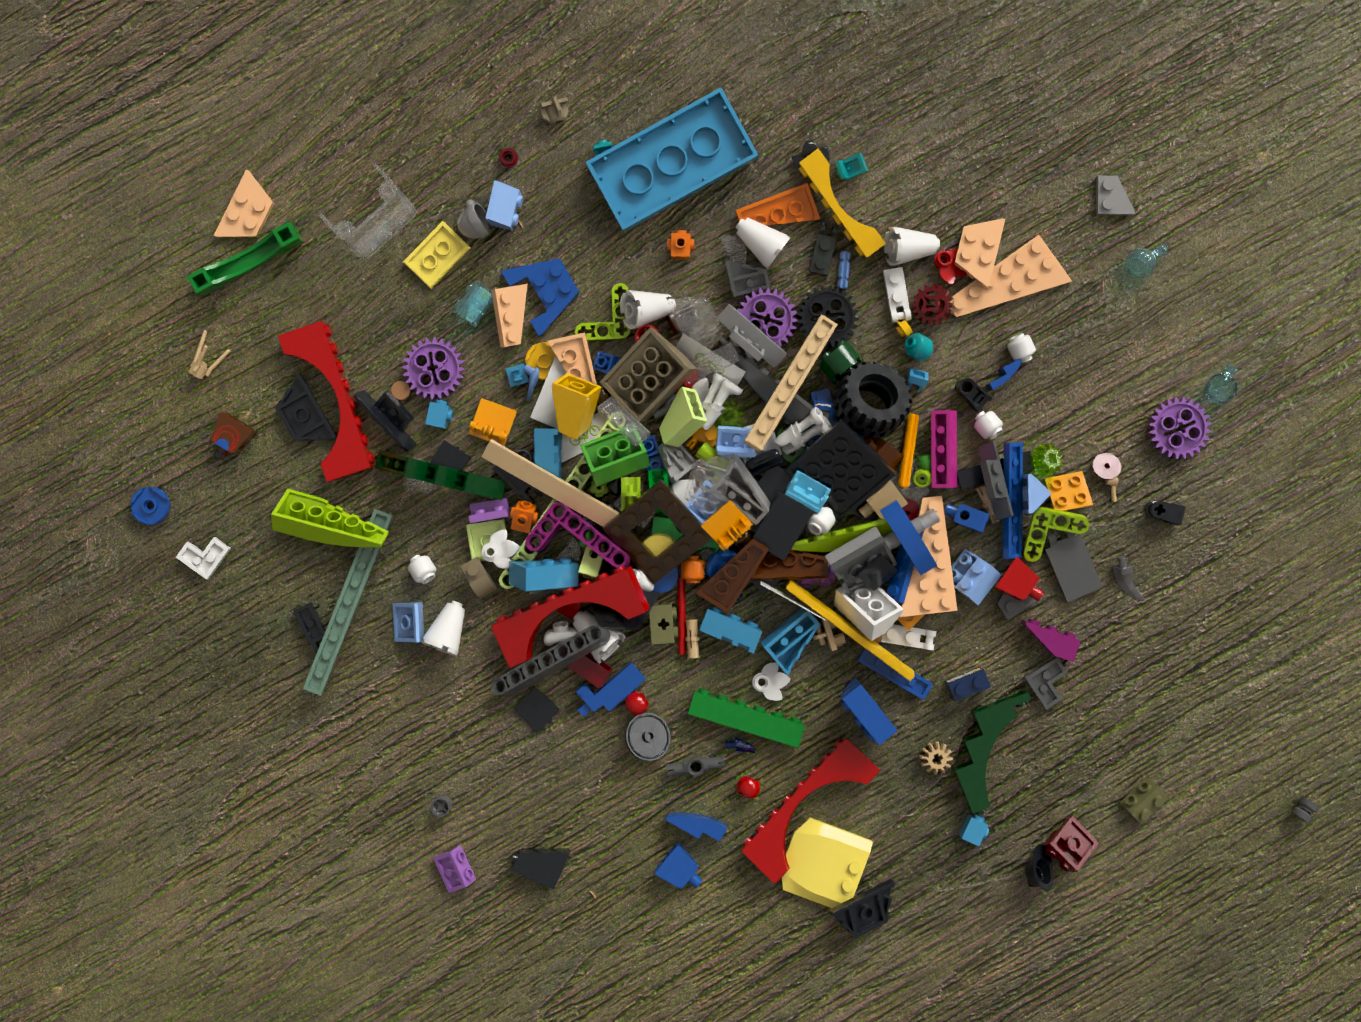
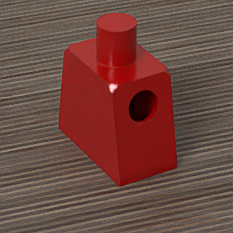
[994,557,1044,602]

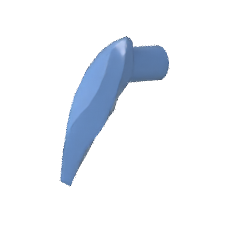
[523,364,539,401]

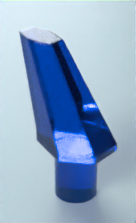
[725,737,755,753]

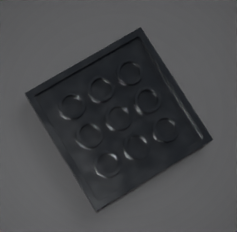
[785,419,896,522]

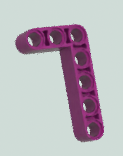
[525,502,630,568]

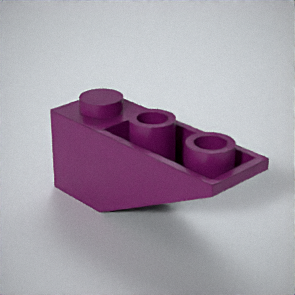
[1021,619,1081,662]

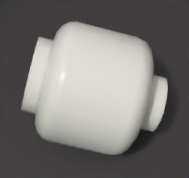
[1007,333,1036,363]
[974,411,1003,440]
[807,507,835,535]
[408,555,437,584]

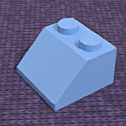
[486,180,523,231]

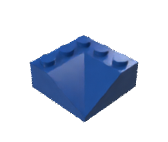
[840,678,898,745]

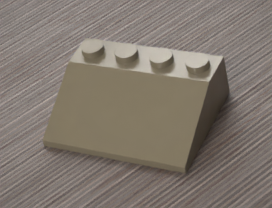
[600,327,697,424]

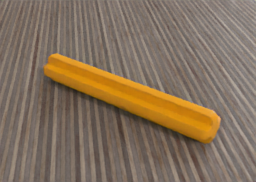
[898,414,919,488]

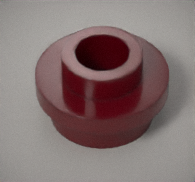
[499,148,518,168]

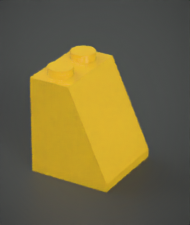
[551,373,602,439]

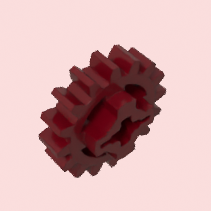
[911,283,955,326]

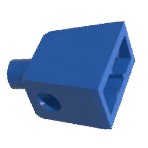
[944,503,990,534]
[655,841,703,889]

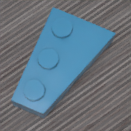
[533,428,563,479]
[509,558,579,591]
[699,606,762,654]
[760,607,820,676]

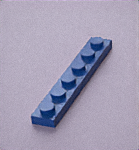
[1003,442,1023,559]

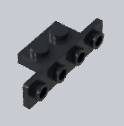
[353,390,417,452]

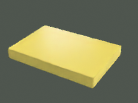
[403,221,471,289]

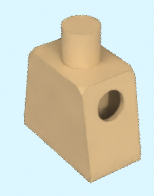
[858,480,908,519]

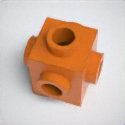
[667,230,694,260]
[510,501,539,533]

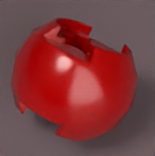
[625,692,649,715]
[736,776,761,799]

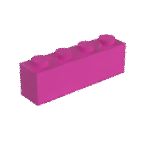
[931,410,957,488]

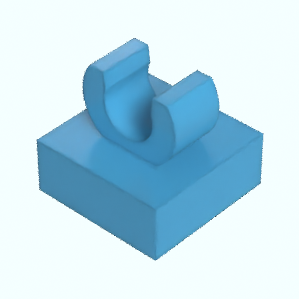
[506,364,529,388]
[908,368,928,392]

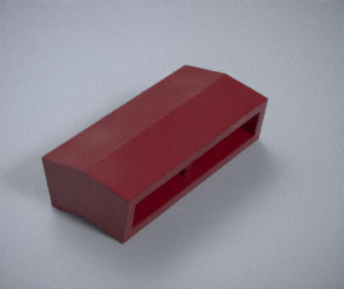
[565,651,613,689]

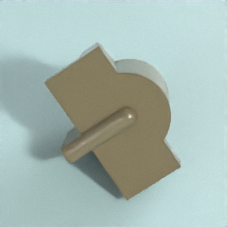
[538,96,569,126]

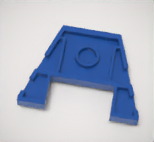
[501,258,580,337]

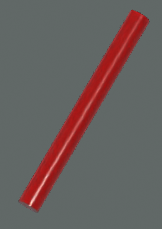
[678,578,686,655]

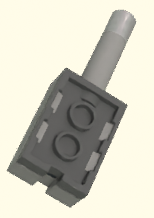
[825,509,940,593]

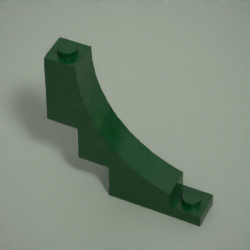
[375,450,506,500]
[952,690,1031,814]

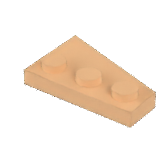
[491,284,527,347]
[547,332,597,385]

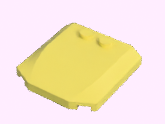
[782,817,873,908]

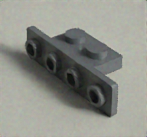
[978,442,1013,520]

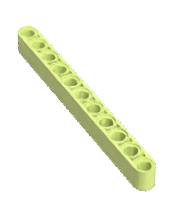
[499,413,626,589]

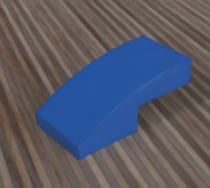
[986,359,1022,392]

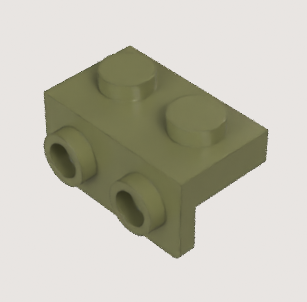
[1120,777,1168,825]

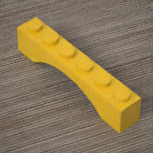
[798,148,886,258]

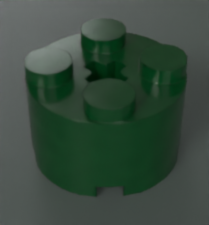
[819,340,864,385]

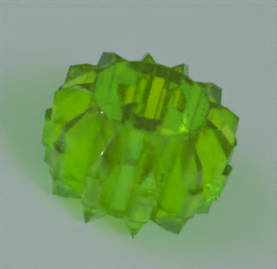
[715,400,745,428]
[1030,443,1064,476]

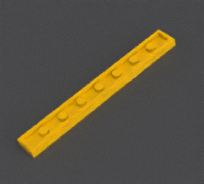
[786,580,915,681]

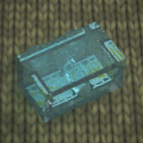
[454,281,493,327]

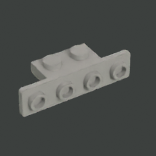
[717,304,786,367]

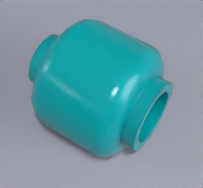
[904,333,933,361]

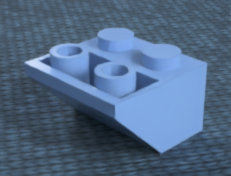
[951,549,1001,605]

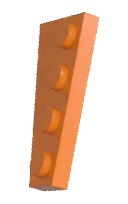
[735,183,820,226]

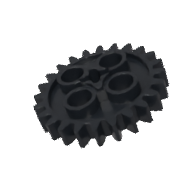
[796,285,859,348]

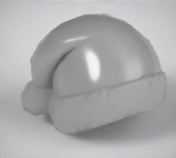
[457,199,490,239]

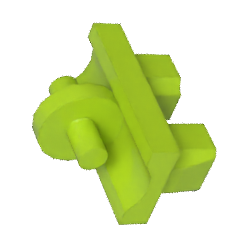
[621,477,641,511]

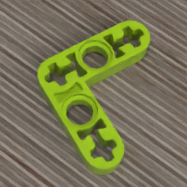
[575,283,631,341]
[1023,507,1089,562]

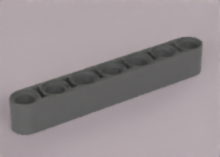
[491,625,610,697]

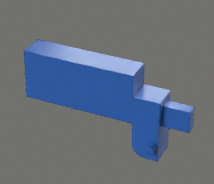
[576,661,646,717]

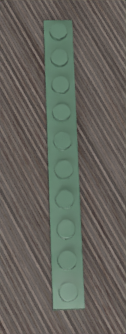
[303,509,393,696]

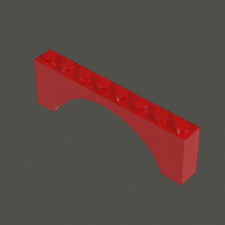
[278,321,375,482]
[491,566,650,668]
[741,738,881,884]

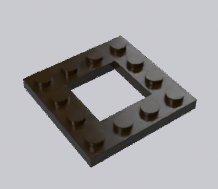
[603,479,712,584]

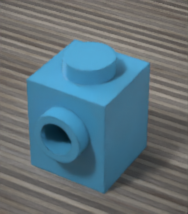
[425,399,454,429]
[958,814,989,846]

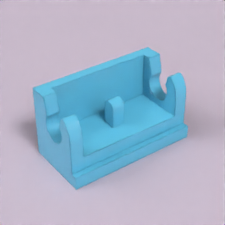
[785,470,831,513]

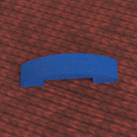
[880,500,937,576]

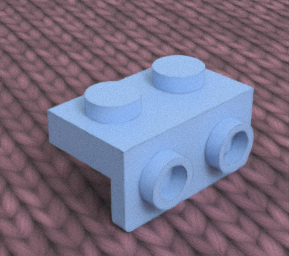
[715,426,756,459]

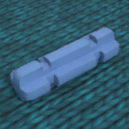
[837,251,851,289]

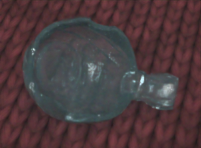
[1125,244,1168,279]
[1204,364,1238,404]

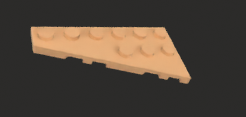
[944,235,1072,318]
[899,496,957,617]

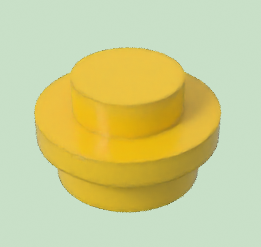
[896,320,913,338]

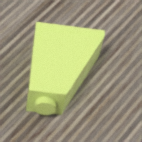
[659,387,707,447]

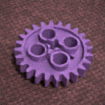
[736,288,798,347]
[402,337,466,400]
[1147,397,1212,459]

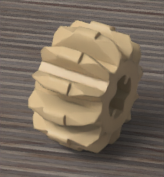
[919,741,953,775]

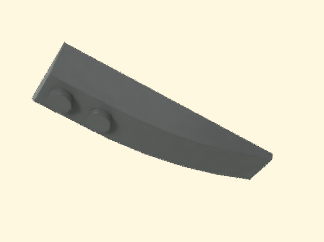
[719,336,813,427]

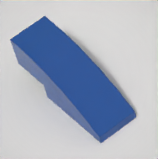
[666,812,727,842]

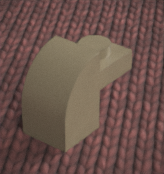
[460,557,499,599]

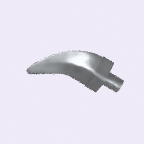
[1113,556,1145,601]

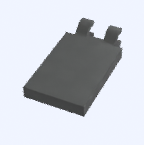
[1044,525,1103,602]

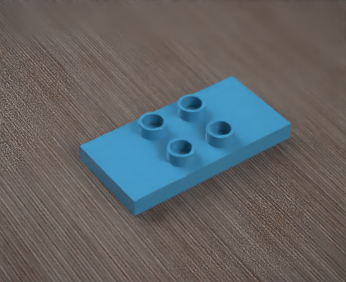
[585,87,759,233]

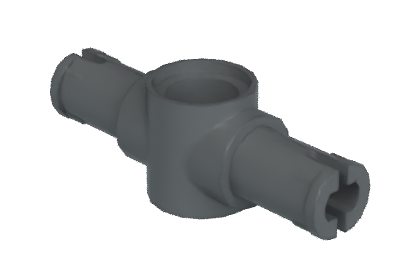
[667,755,725,776]

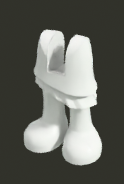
[700,372,743,430]
[775,407,832,455]

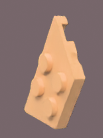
[214,170,275,238]
[954,218,1005,289]

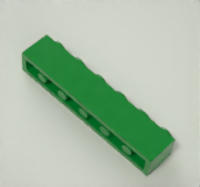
[688,688,805,748]

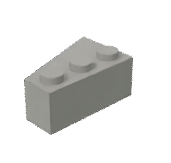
[711,455,771,525]

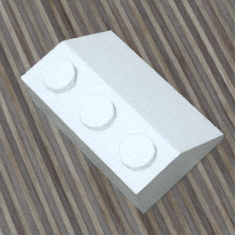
[834,583,904,641]

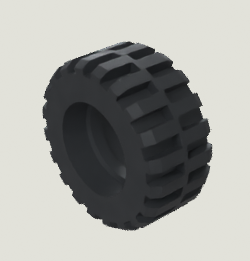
[834,362,912,438]

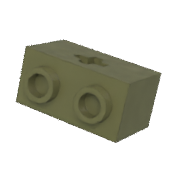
[649,603,678,645]

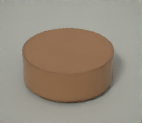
[391,381,411,400]

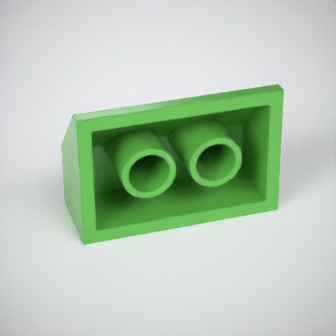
[580,425,650,487]

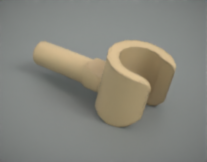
[1105,477,1119,502]

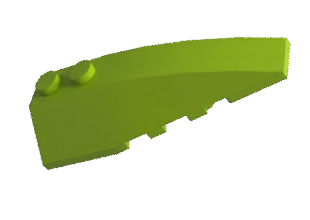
[271,489,389,547]
[791,518,893,552]

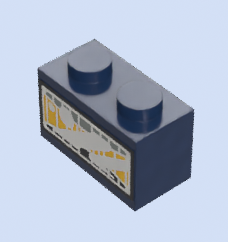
[944,667,991,702]

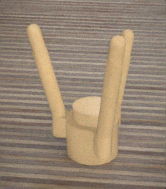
[188,330,230,379]

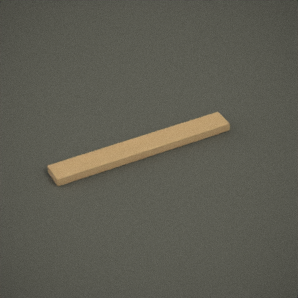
[743,314,838,453]
[482,439,620,526]

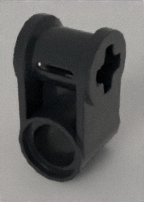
[955,378,992,413]
[1145,501,1186,526]

